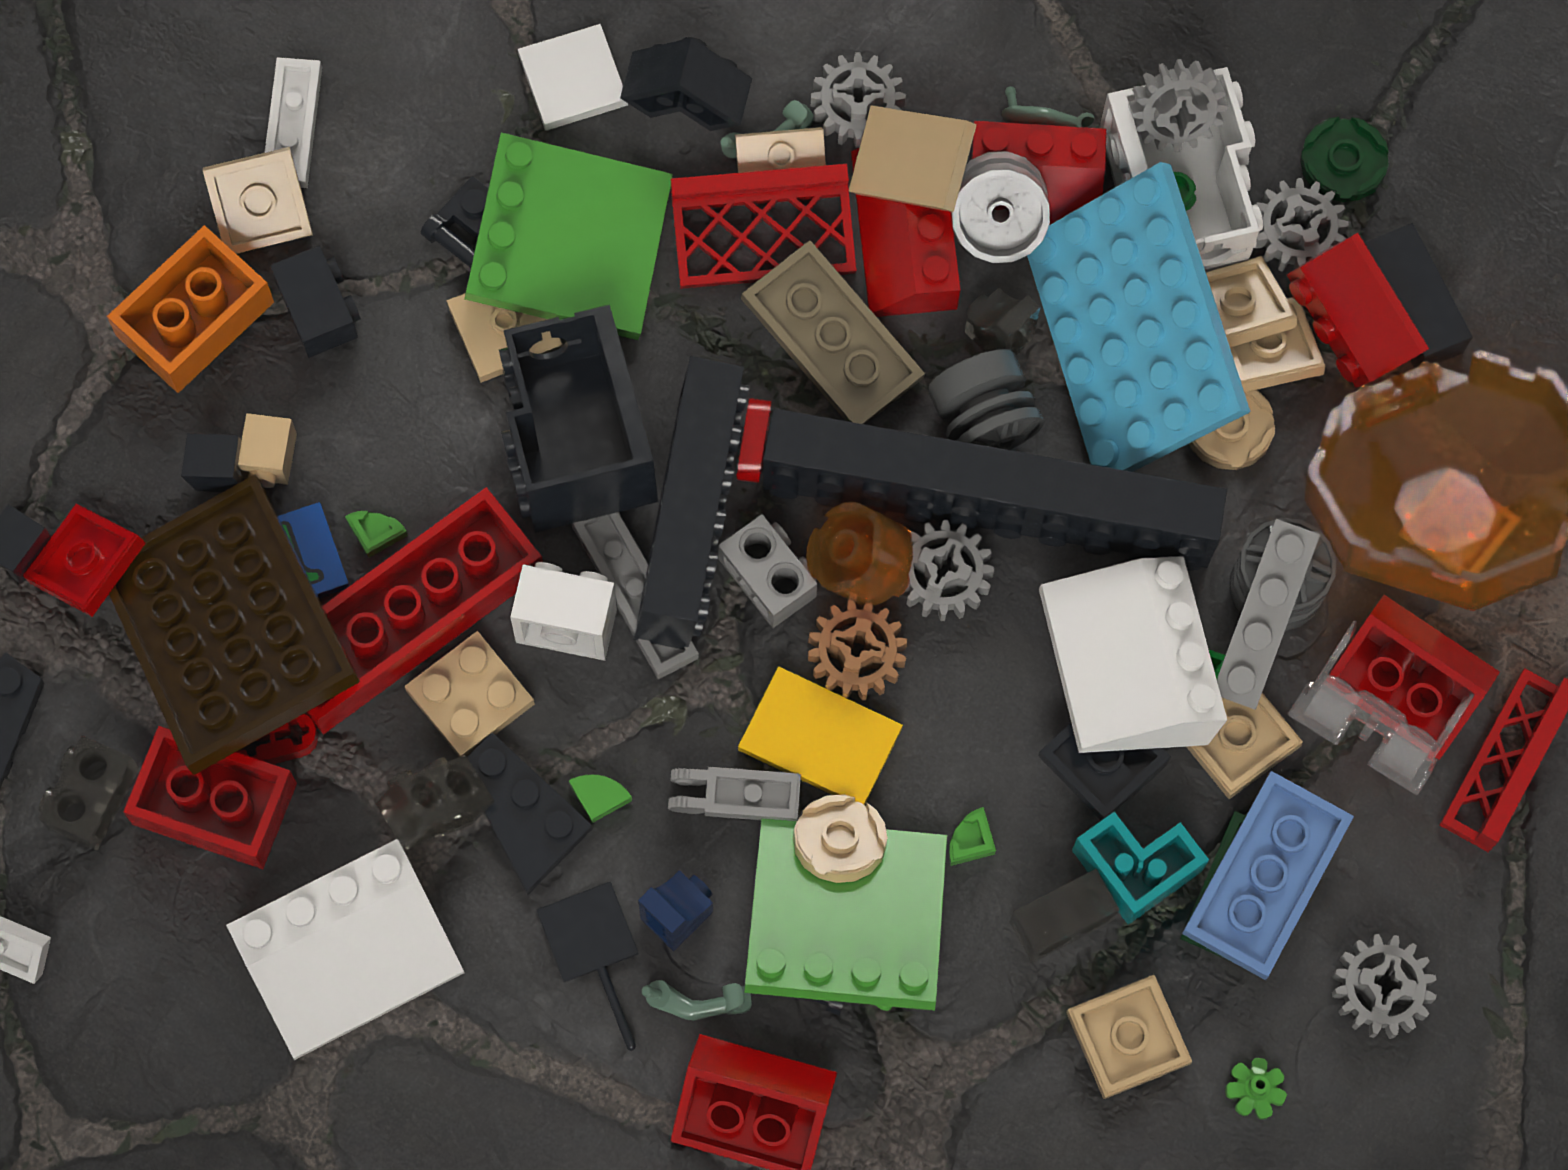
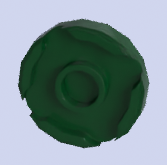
[1300,117,1389,202]

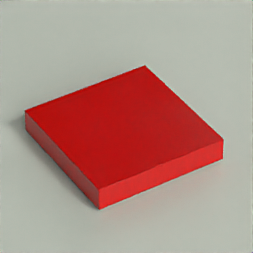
[23,503,146,617]

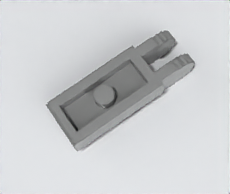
[668,767,801,821]

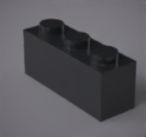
[1365,223,1473,373]

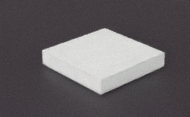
[518,24,628,131]

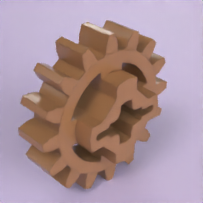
[808,600,907,701]

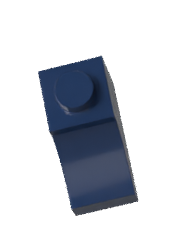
[638,870,713,952]

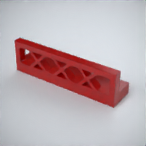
[1439,668,1568,852]

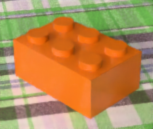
[107,225,274,393]

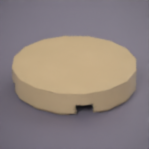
[1189,390,1275,470]
[793,794,887,883]

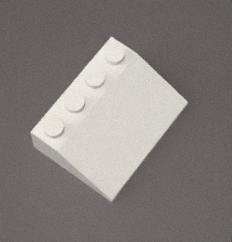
[1039,556,1227,753]
[226,839,465,1060]

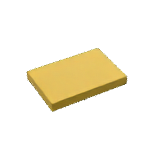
[738,666,903,805]

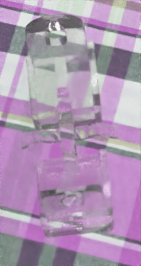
[1288,620,1474,795]

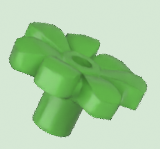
[1225,1058,1287,1120]

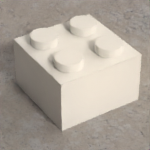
[510,562,617,661]

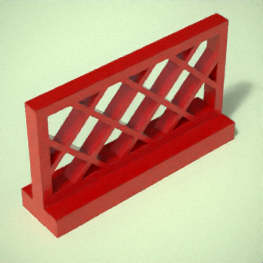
[671,164,857,289]

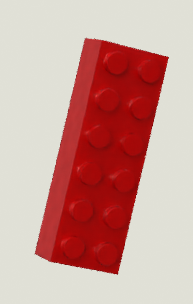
[306,487,543,735]

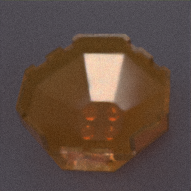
[1304,350,1568,611]

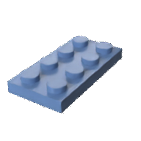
[1182,771,1354,980]

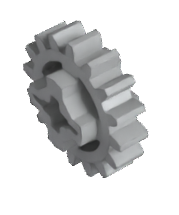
[810,52,906,148]
[1128,59,1228,152]
[1256,178,1349,271]
[894,520,994,621]
[1332,934,1437,1039]

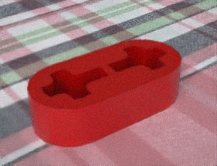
[737,398,772,483]
[236,714,318,764]

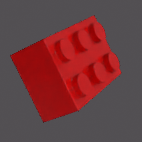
[123,726,297,869]

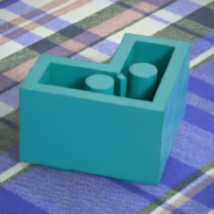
[1072,812,1209,925]

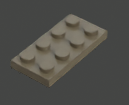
[741,240,925,425]

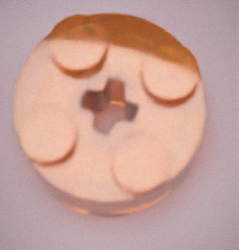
[806,502,913,605]

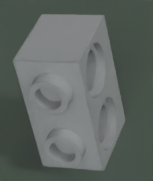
[718,514,819,628]

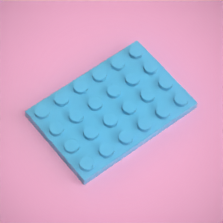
[1027,162,1251,472]

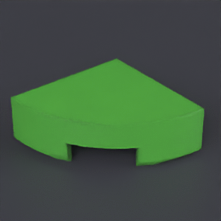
[345,511,408,558]
[569,775,632,823]
[949,807,996,866]

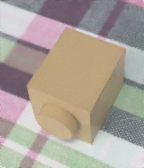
[238,413,297,488]

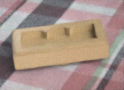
[735,127,826,173]

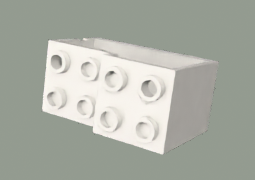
[1099,67,1263,272]

